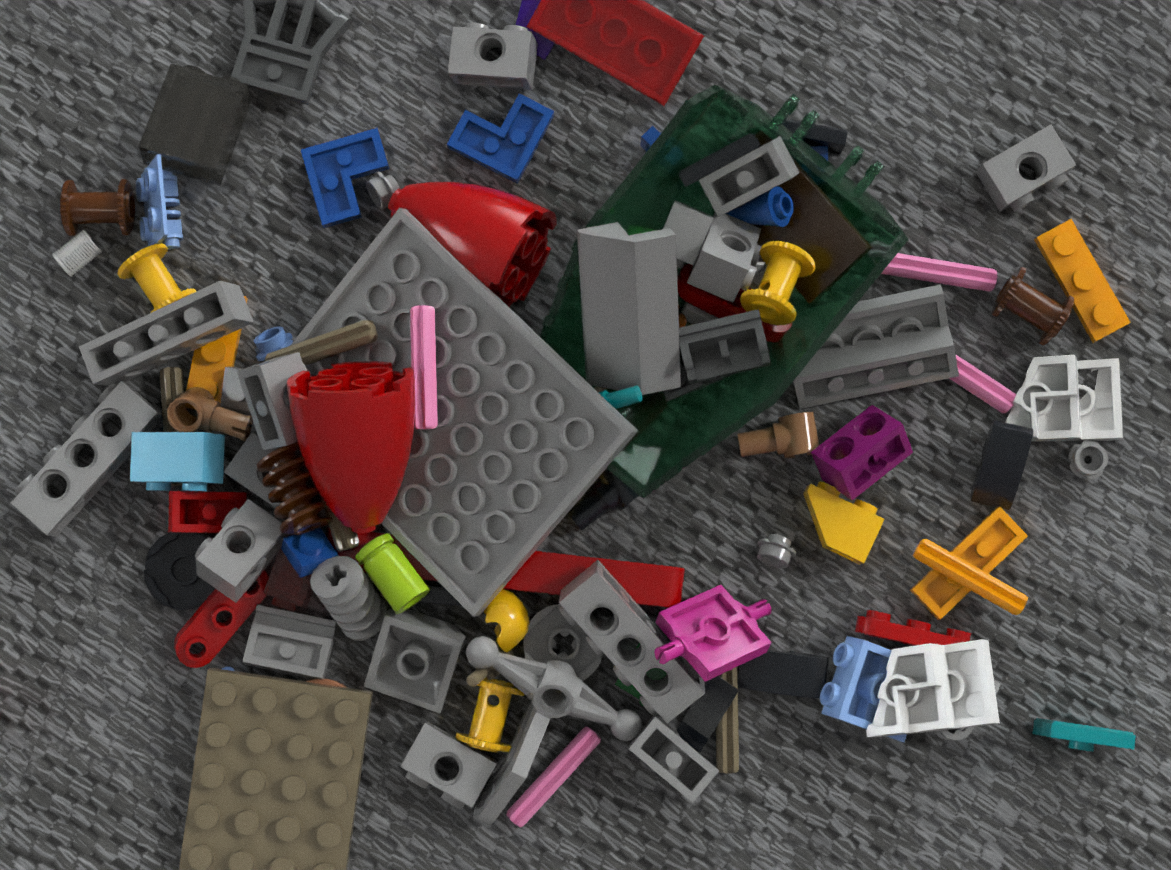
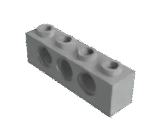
[79,281,254,386]
[11,381,163,537]
[559,560,705,724]

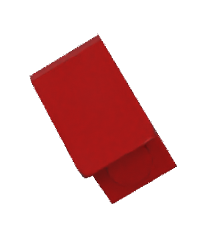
[168,491,247,533]

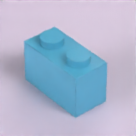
[130,432,225,492]

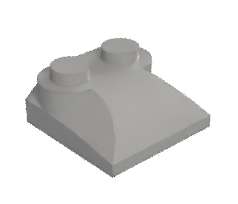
[363,609,466,713]

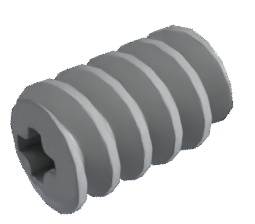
[310,556,387,641]

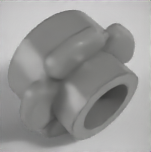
[366,172,400,210]
[1068,440,1108,480]
[757,534,796,568]

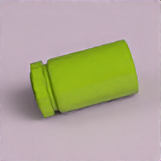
[355,533,430,614]

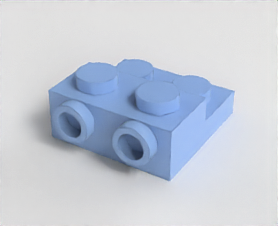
[820,636,907,742]

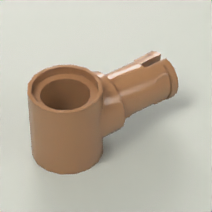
[167,387,253,441]
[737,412,819,458]

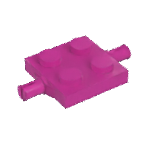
[654,585,772,682]

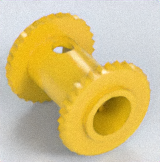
[740,241,815,325]
[117,243,197,313]
[455,677,525,753]

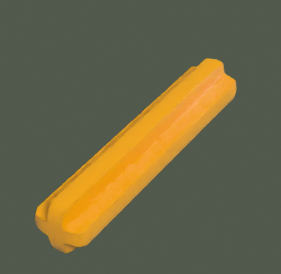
[913,539,1028,615]

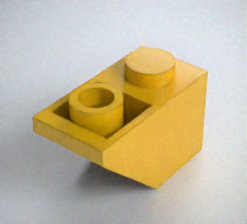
[803,481,885,565]

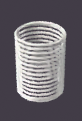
[52,229,102,277]

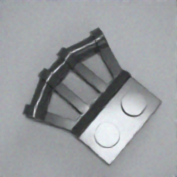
[230,0,353,105]

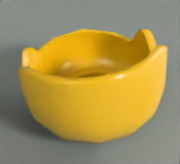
[484,589,530,653]

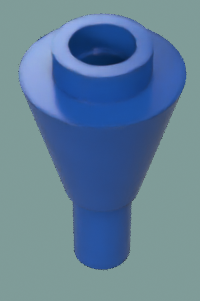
[725,186,793,227]

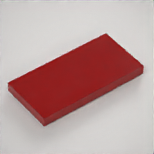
[526,0,704,106]

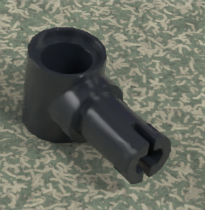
[568,457,649,530]

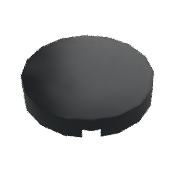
[144,532,215,610]

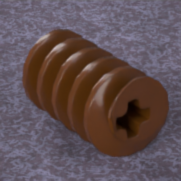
[256,443,333,535]

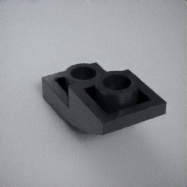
[971,420,1033,510]
[737,649,829,699]

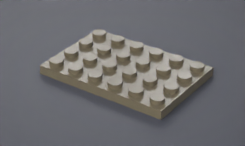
[179,668,373,870]

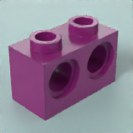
[811,405,913,500]

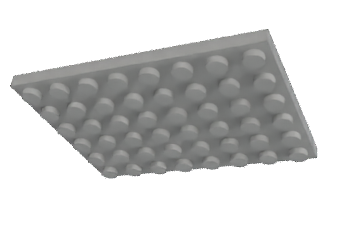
[290,208,638,617]

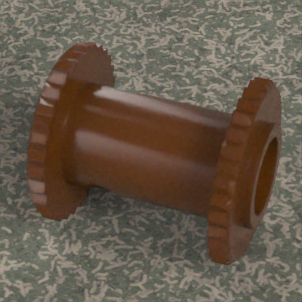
[60,179,136,236]
[992,267,1074,345]

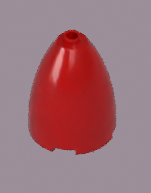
[388,182,557,307]
[287,361,416,533]

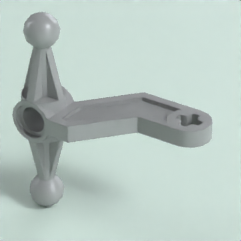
[466,636,642,826]

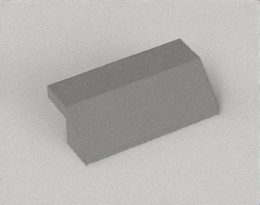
[577,222,681,395]
[784,284,959,409]

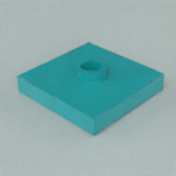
[1032,718,1136,752]

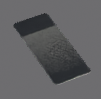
[676,676,738,752]

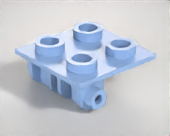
[136,154,183,250]

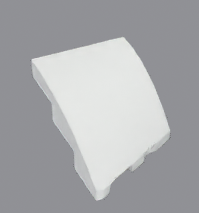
[1005,355,1123,441]
[866,639,1000,737]

